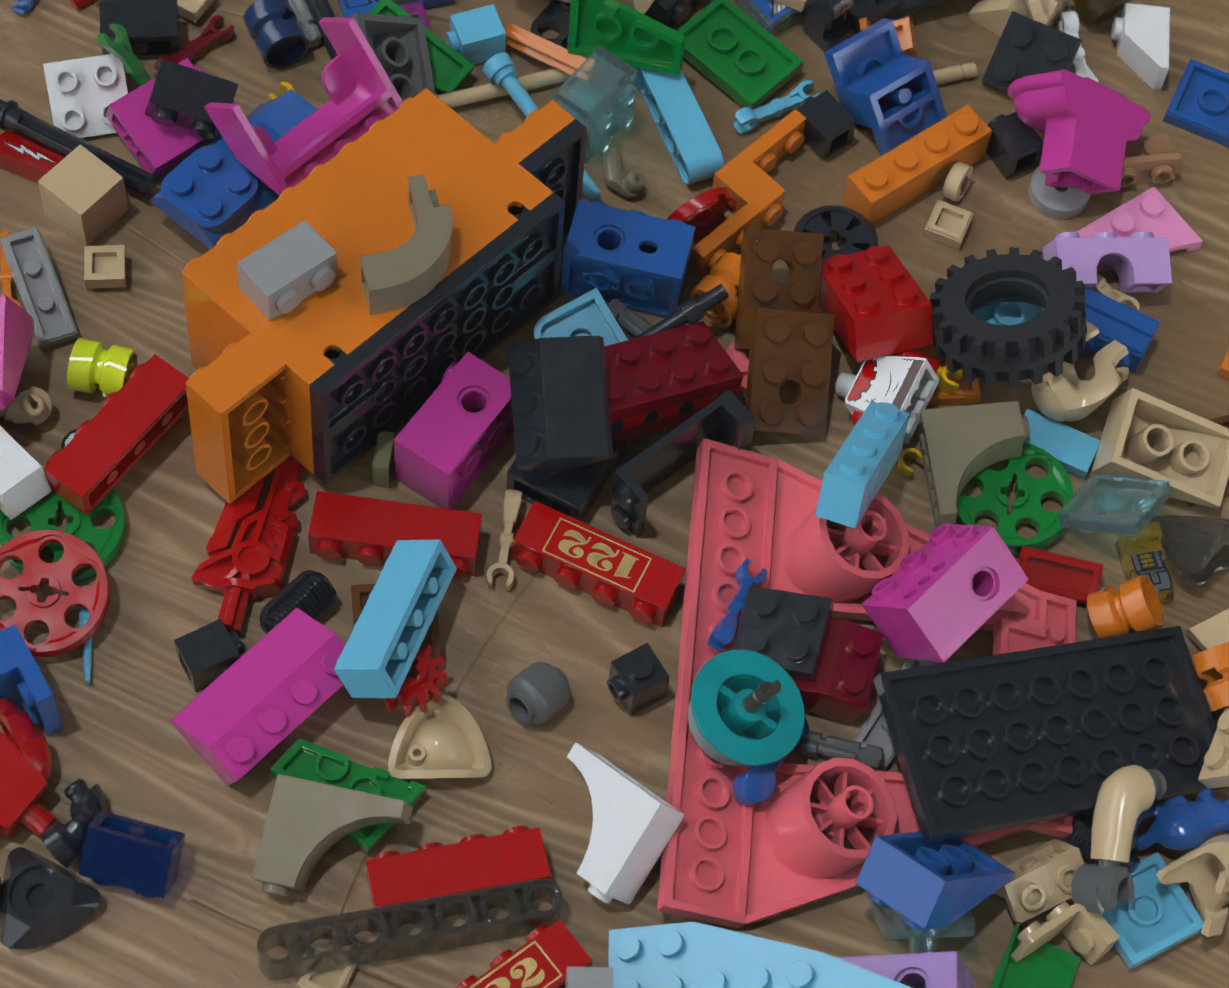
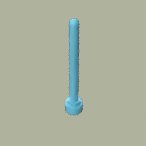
[482,52,601,201]

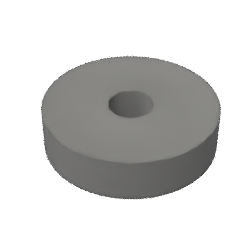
[1028,165,1091,220]

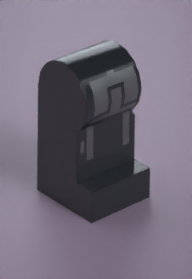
[802,0,855,52]

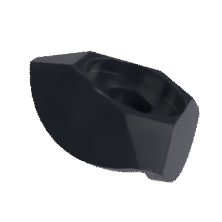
[0,847,100,950]

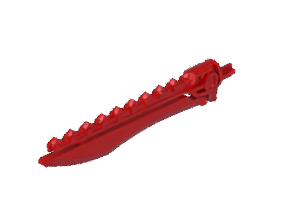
[191,455,308,634]

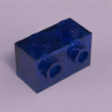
[78,810,186,898]

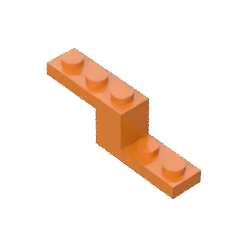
[689,109,806,278]

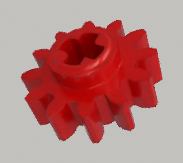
[376,645,448,717]

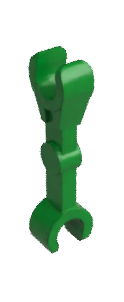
[97,23,152,87]

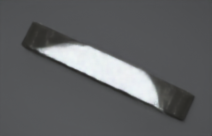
[257,879,563,980]

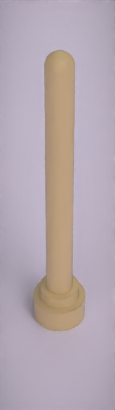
[435,68,576,108]

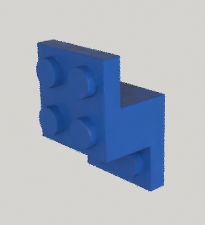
[824,18,947,156]
[0,624,63,736]

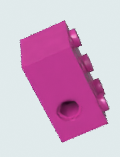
[393,352,514,509]
[862,523,1029,662]

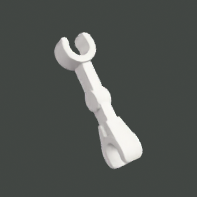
[1057,11,1099,83]

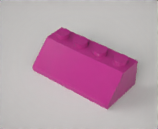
[170,608,345,785]

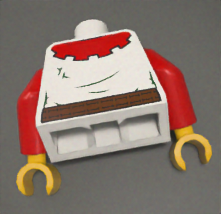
[835,349,963,477]

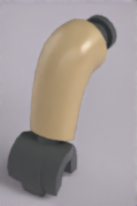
[1071,765,1167,914]

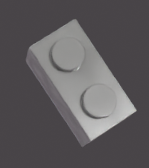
[236,220,338,321]

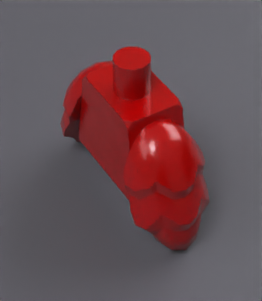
[0,697,57,839]

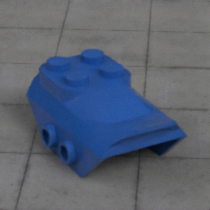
[150,90,317,249]

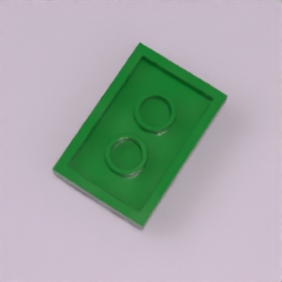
[677,0,804,110]

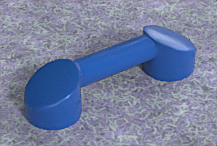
[733,717,809,807]

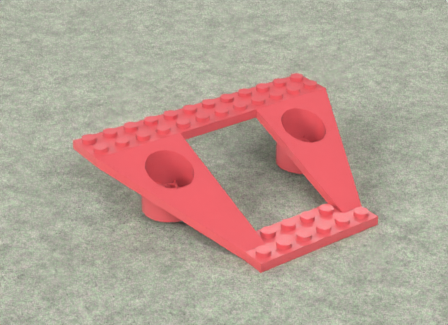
[657,438,1076,929]

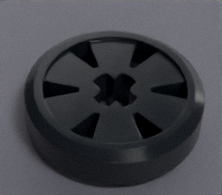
[794,205,878,260]

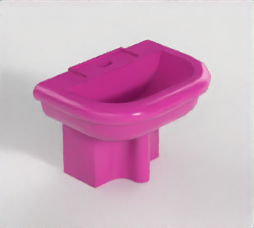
[1007,70,1150,194]

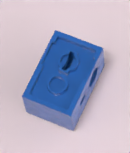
[560,199,696,318]

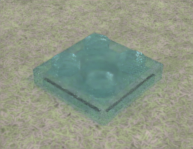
[1059,474,1171,537]

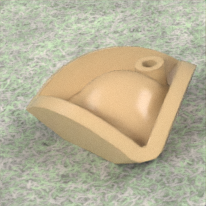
[388,694,491,779]

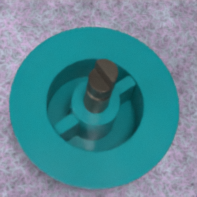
[688,650,805,767]

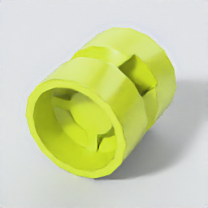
[67,338,138,397]

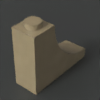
[918,401,1030,528]
[251,774,413,897]

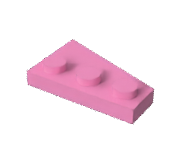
[1077,186,1203,272]

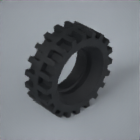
[930,247,1087,388]

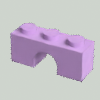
[1043,232,1172,293]

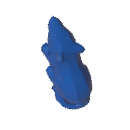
[1133,789,1229,851]

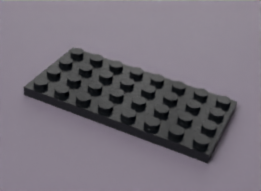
[873,626,1229,843]

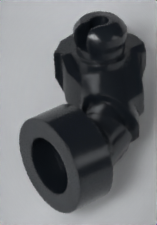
[40,779,105,868]

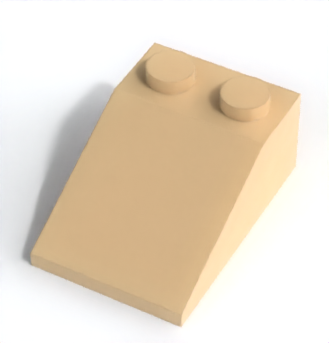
[1091,388,1229,509]

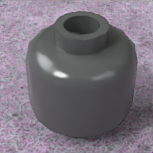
[506,662,570,725]

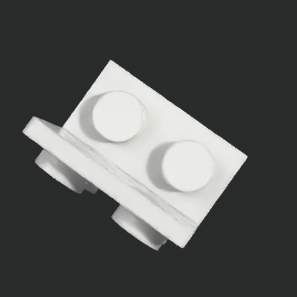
[43,54,128,138]

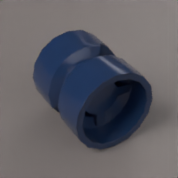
[243,0,309,69]

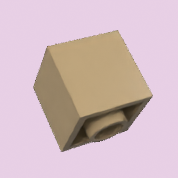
[38,144,129,246]

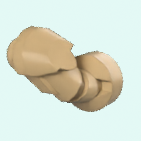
[0,386,52,425]

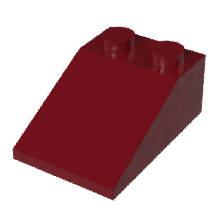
[792,617,884,726]

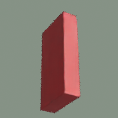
[1018,546,1104,603]

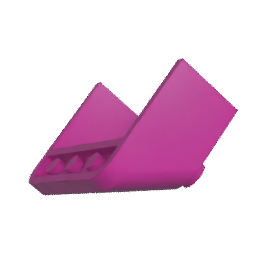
[204,17,403,196]

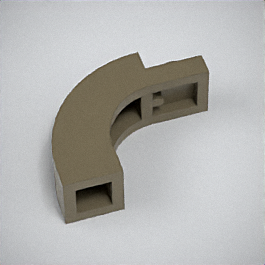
[360,174,453,315]

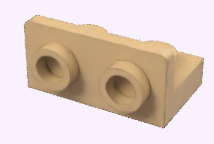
[994,839,1084,923]

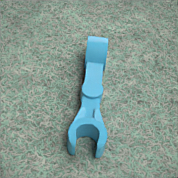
[733,80,821,135]

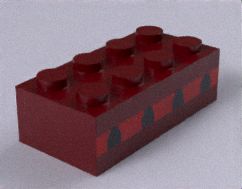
[604,321,744,443]

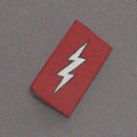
[0,130,66,183]

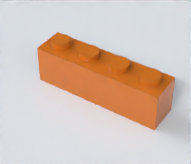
[842,104,992,225]

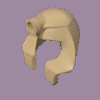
[1029,320,1129,422]
[1156,834,1229,937]

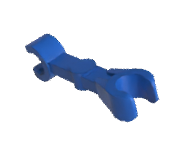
[707,559,767,652]

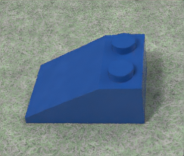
[856,831,1015,931]

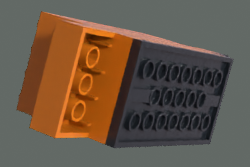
[181,88,587,504]

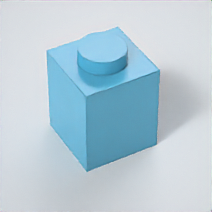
[445,4,506,65]

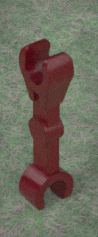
[154,15,234,77]

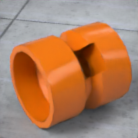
[690,253,741,328]
[1087,574,1164,638]
[1190,642,1229,713]

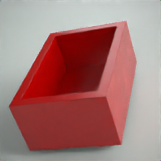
[819,245,933,362]

